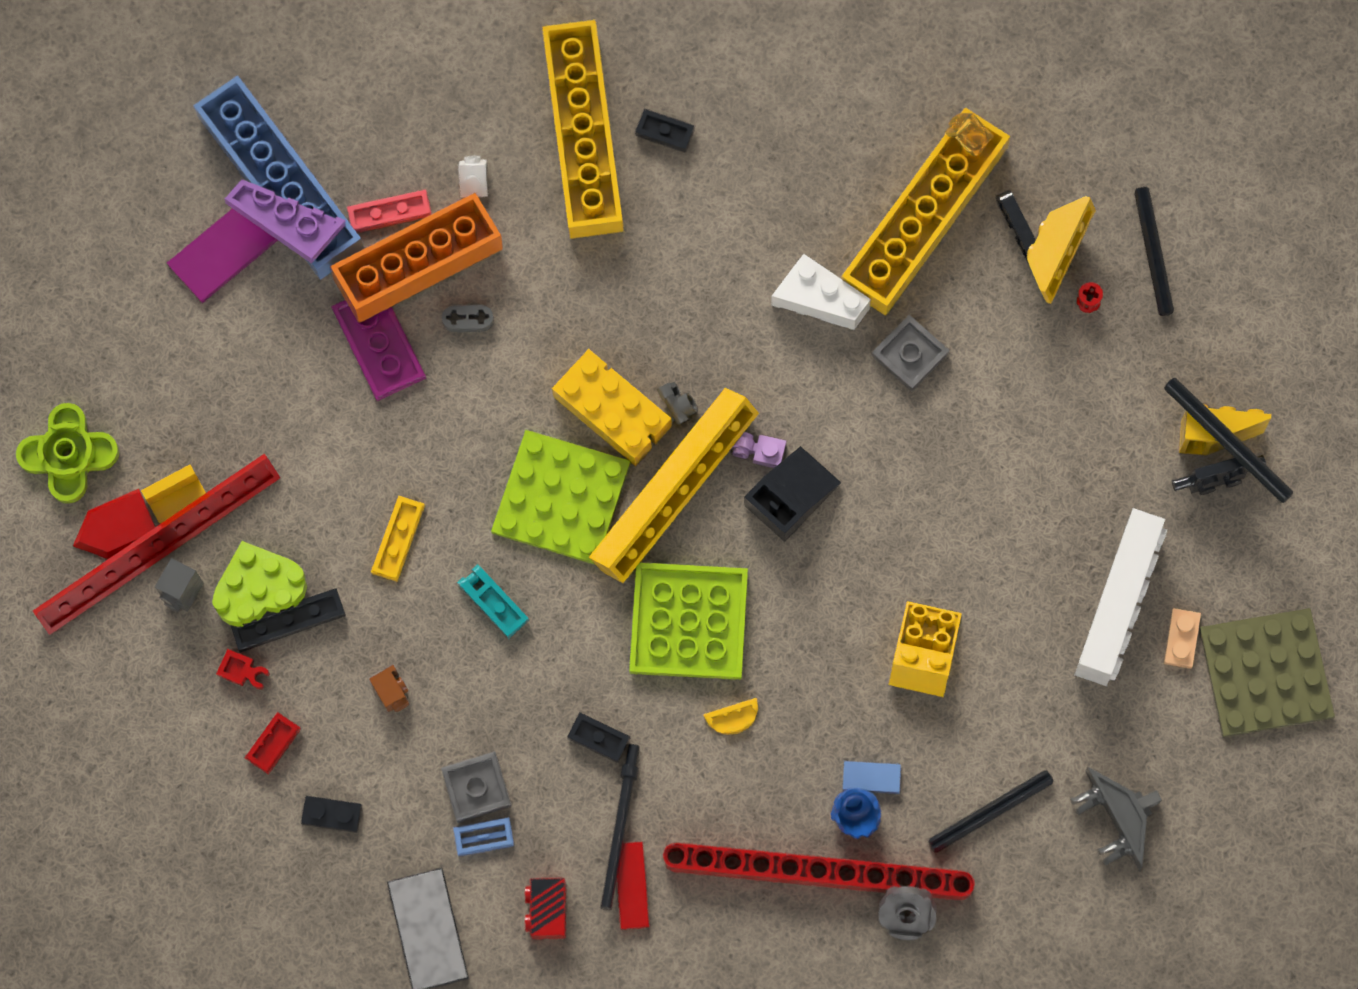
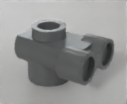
[657,382,698,425]

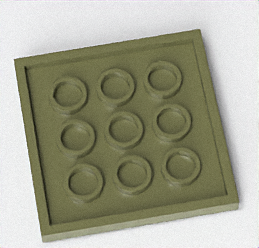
[1199,608,1335,737]

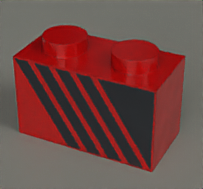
[525,878,566,939]

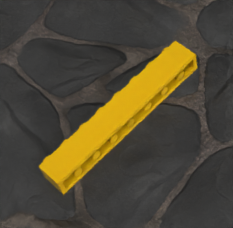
[589,388,759,583]

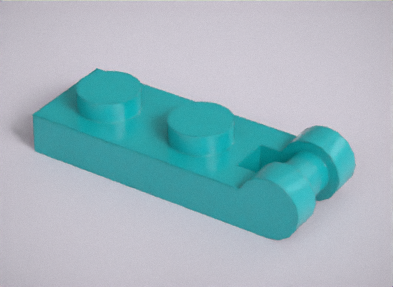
[457,564,529,639]

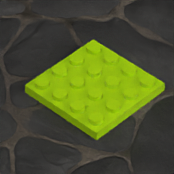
[491,430,631,565]
[629,563,748,680]

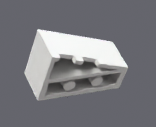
[772,254,871,330]

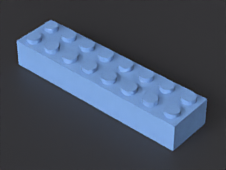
[193,76,364,280]

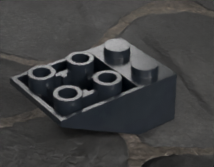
[744,446,841,542]

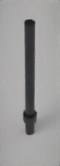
[600,744,640,910]

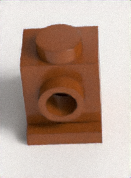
[369,665,410,712]

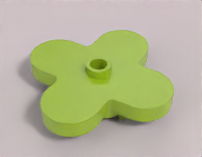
[16,403,119,504]

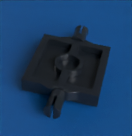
[1172,455,1266,495]

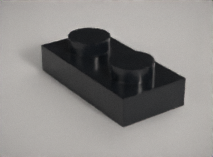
[635,108,695,153]
[567,712,630,763]
[301,796,362,833]

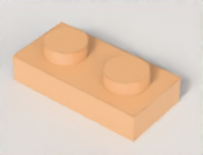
[1164,608,1201,669]

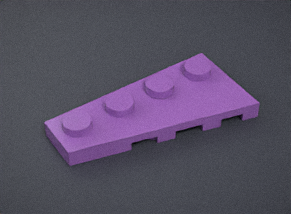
[225,179,346,264]

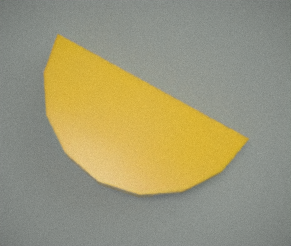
[703,698,758,735]

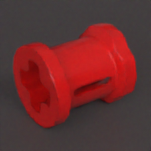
[1076,282,1103,313]

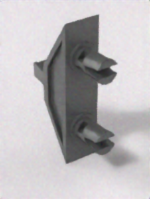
[1070,767,1162,872]

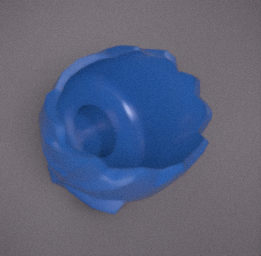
[831,788,881,839]

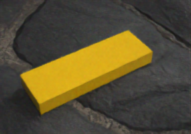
[371,495,425,582]

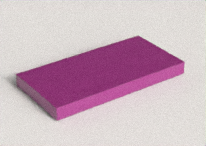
[167,208,278,303]
[331,300,426,401]

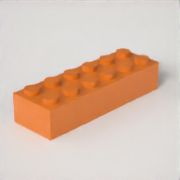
[330,193,503,323]

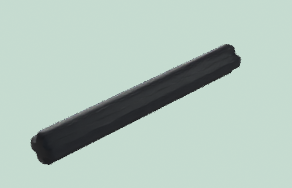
[1134,187,1174,316]
[928,770,1054,853]

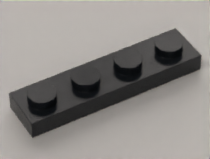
[230,588,346,652]

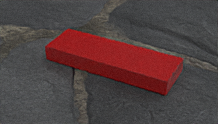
[617,841,649,930]

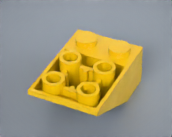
[1179,404,1271,456]
[888,601,962,697]

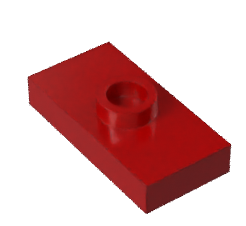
[245,712,301,775]

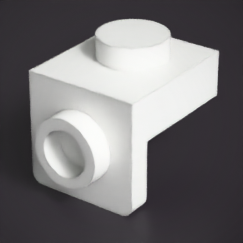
[458,156,488,198]

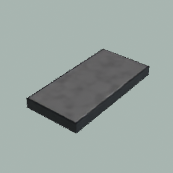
[387,868,469,989]

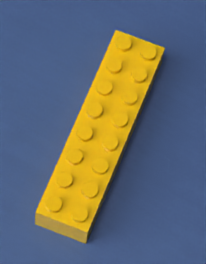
[542,20,624,239]
[841,107,1010,316]

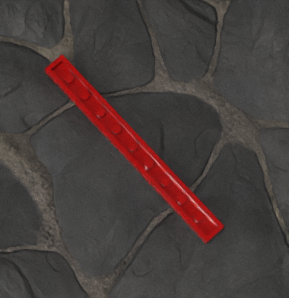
[33,454,281,635]

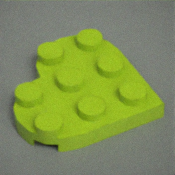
[212,541,307,627]

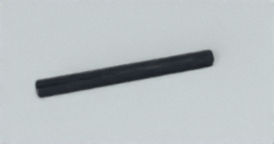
[1164,378,1293,503]

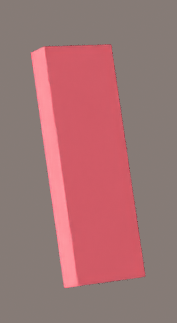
[347,190,432,233]

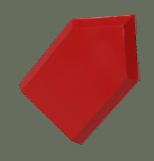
[73,489,155,559]

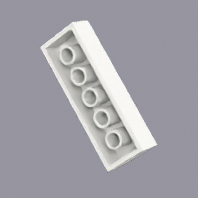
[1074,508,1167,686]

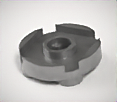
[879,886,937,940]

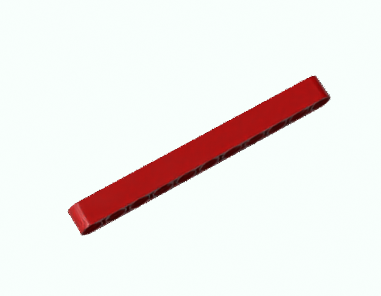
[663,843,975,900]

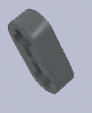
[442,305,494,332]

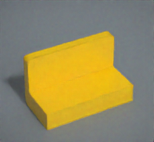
[141,464,206,524]

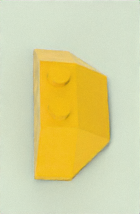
[1027,196,1096,304]

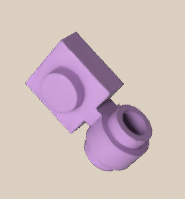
[731,432,786,468]

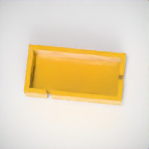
[552,349,672,467]

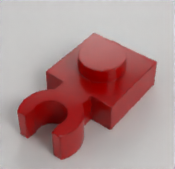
[216,649,270,690]

